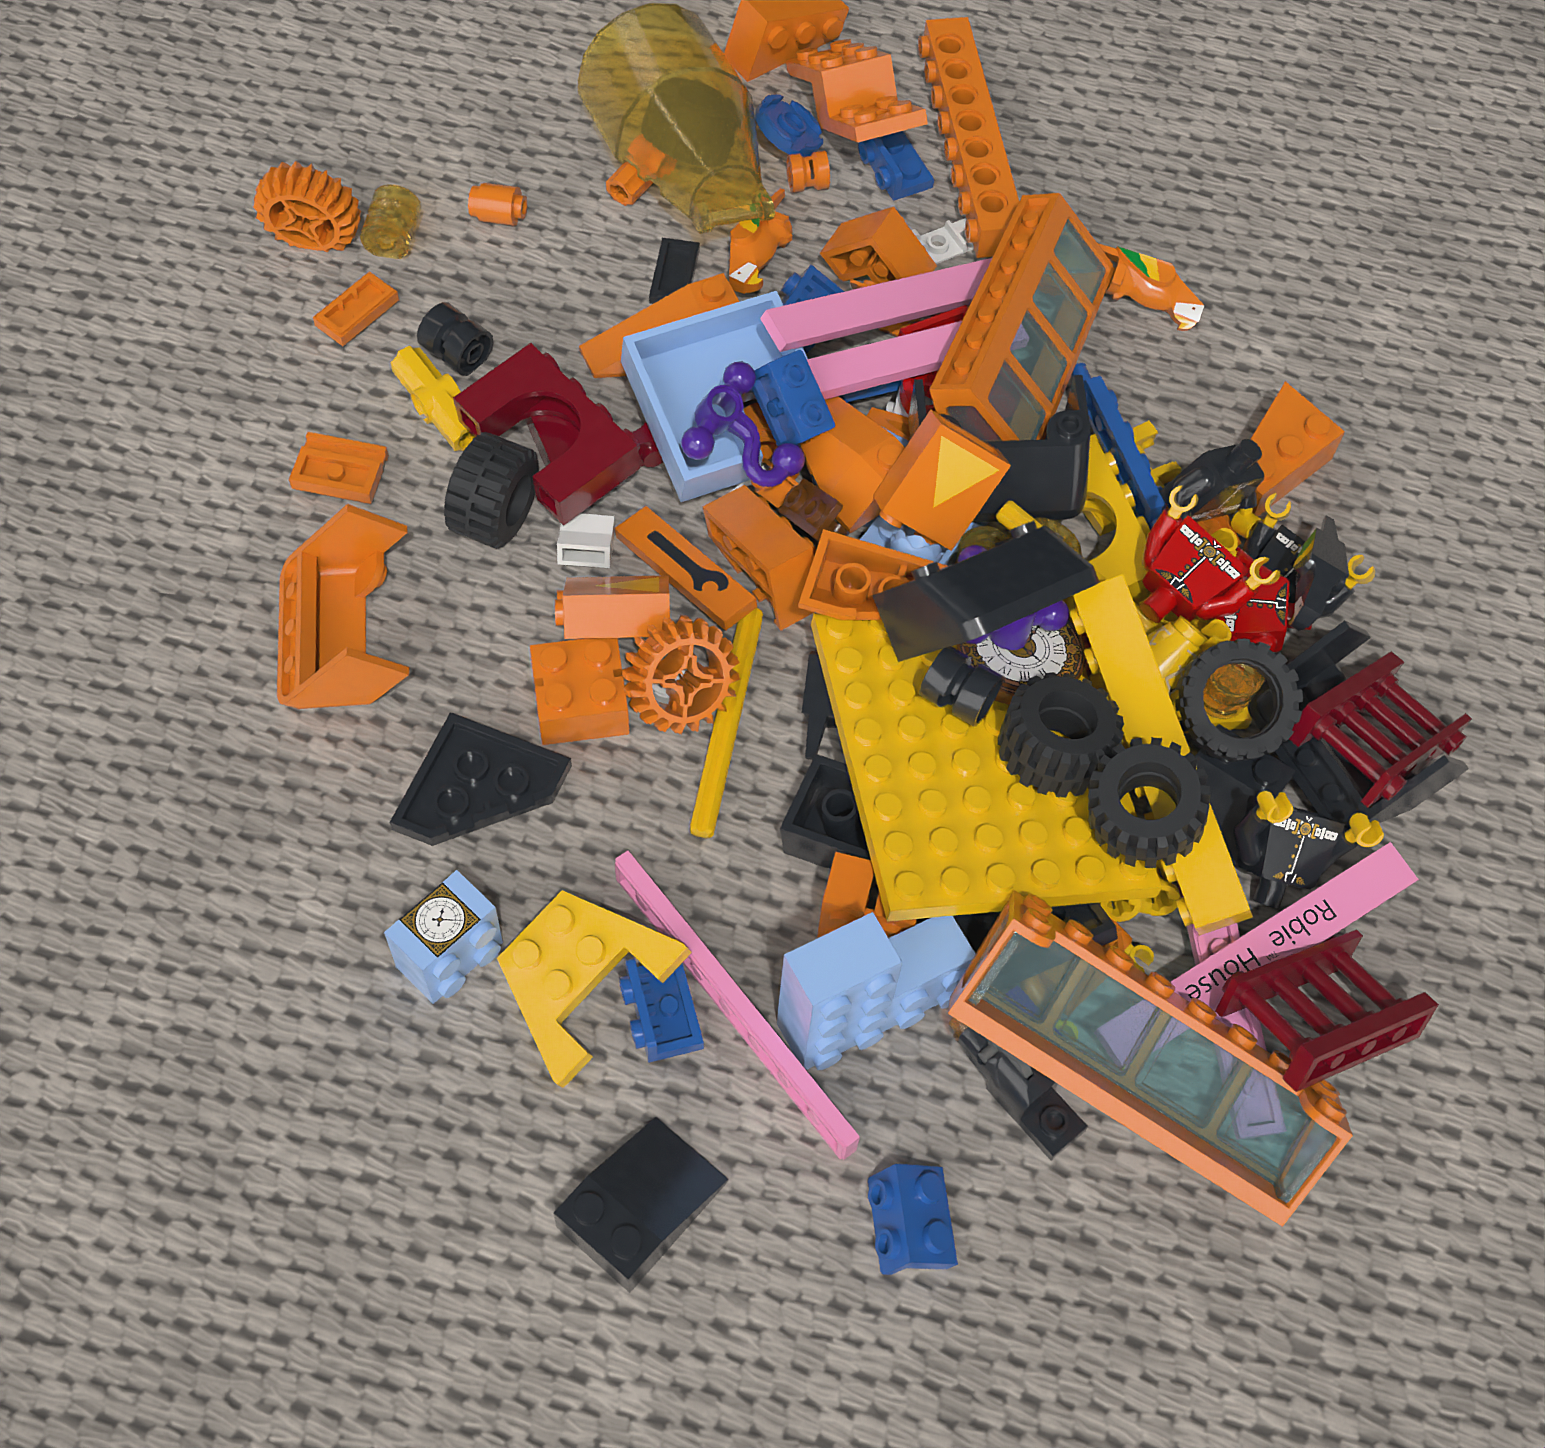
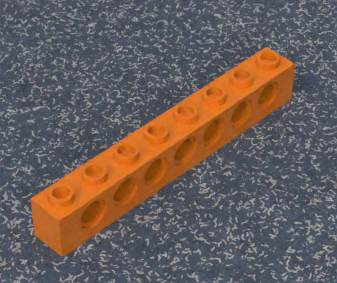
[918,17,1019,258]

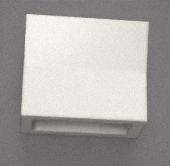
[557,513,615,568]

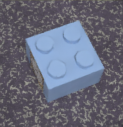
[384,870,503,1004]

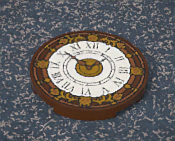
[953,619,1086,705]

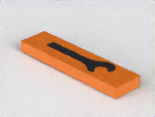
[614,506,757,631]

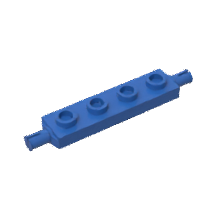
[1071,363,1166,530]

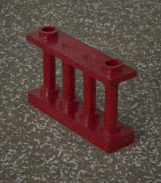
[1289,651,1472,808]
[1215,929,1439,1092]

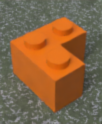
[820,206,937,284]

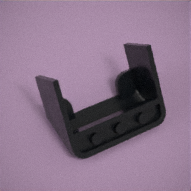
[908,375,1090,522]
[872,520,1100,662]
[1248,620,1469,829]

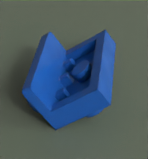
[619,958,704,1063]
[868,1164,958,1275]

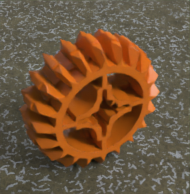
[253,161,361,252]
[621,615,741,735]

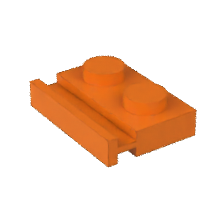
[289,431,389,504]

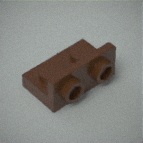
[778,479,850,542]

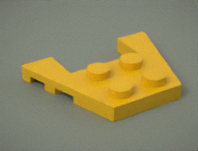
[497,890,692,1088]

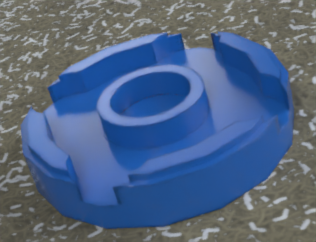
[755,94,823,157]

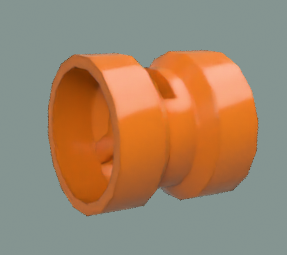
[787,151,830,192]

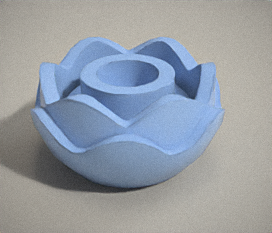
[890,530,943,563]

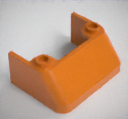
[277,504,409,709]

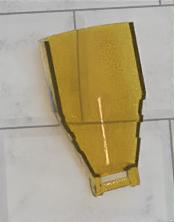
[578,3,775,234]

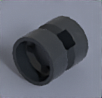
[417,302,493,376]
[919,646,1005,727]

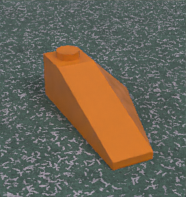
[579,273,740,378]
[800,396,905,534]
[798,529,948,620]

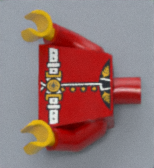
[1140,485,1280,623]
[1200,528,1312,652]

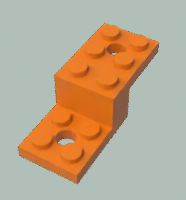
[786,39,928,143]

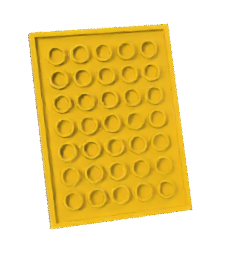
[811,613,1162,922]

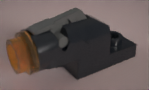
[948,1017,1088,1161]

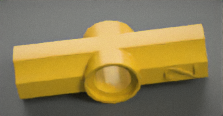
[390,345,475,451]

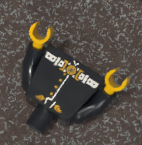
[1159,439,1264,539]
[1243,493,1375,619]
[1233,791,1384,909]

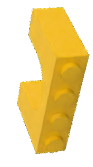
[1036,439,1152,625]

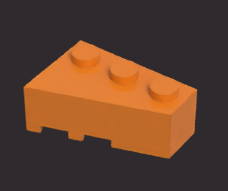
[723,0,849,82]
[1237,381,1345,516]
[702,485,816,631]

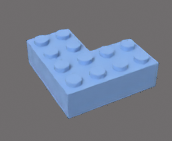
[621,291,808,502]
[777,912,975,1070]

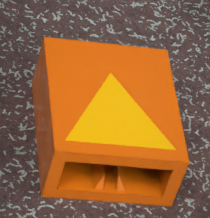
[873,410,1011,551]
[555,575,670,639]

